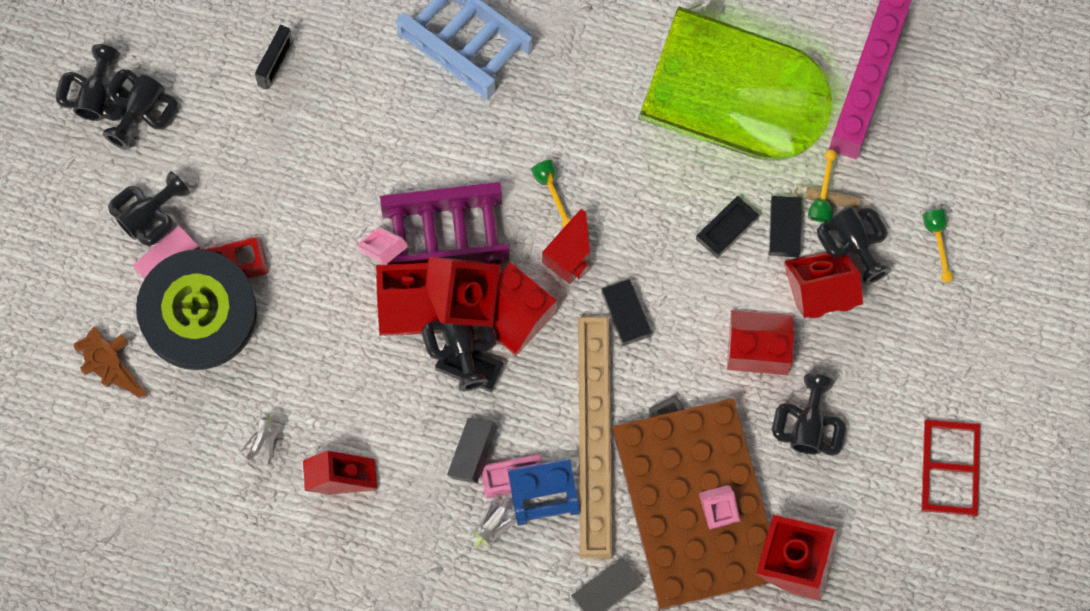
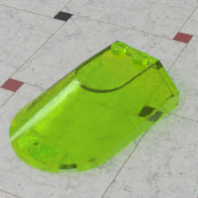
[638,7,832,161]

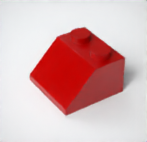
[784,252,864,318]
[425,257,501,327]
[493,262,557,356]
[727,310,794,376]
[756,514,837,601]

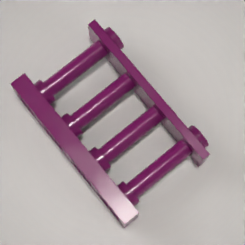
[380,182,510,265]

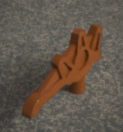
[74,326,148,398]

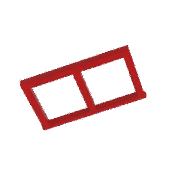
[921,420,981,517]

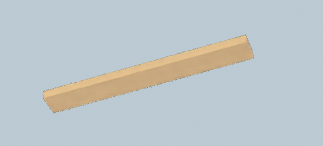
[578,317,612,559]

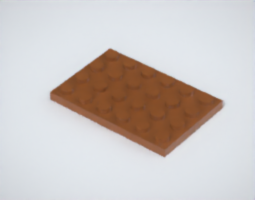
[612,398,771,611]

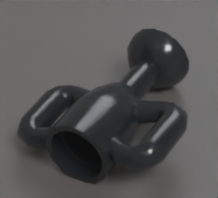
[55,44,129,121]
[102,69,179,150]
[108,171,190,246]
[817,207,891,285]
[422,321,497,392]
[772,373,847,456]

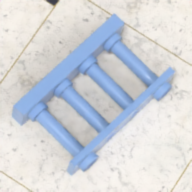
[396,0,532,100]

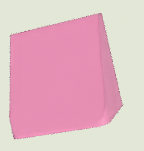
[699,486,740,529]

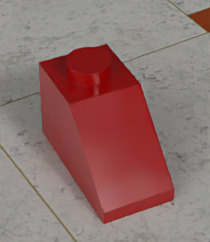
[542,208,591,284]
[303,450,378,495]

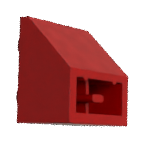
[376,263,441,336]

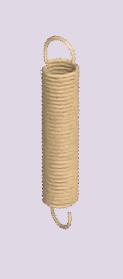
[794,185,871,210]

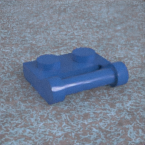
[507,457,580,526]

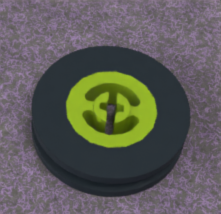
[136,250,257,370]

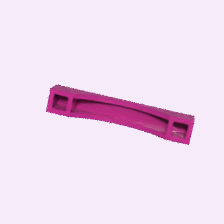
[828,0,912,160]

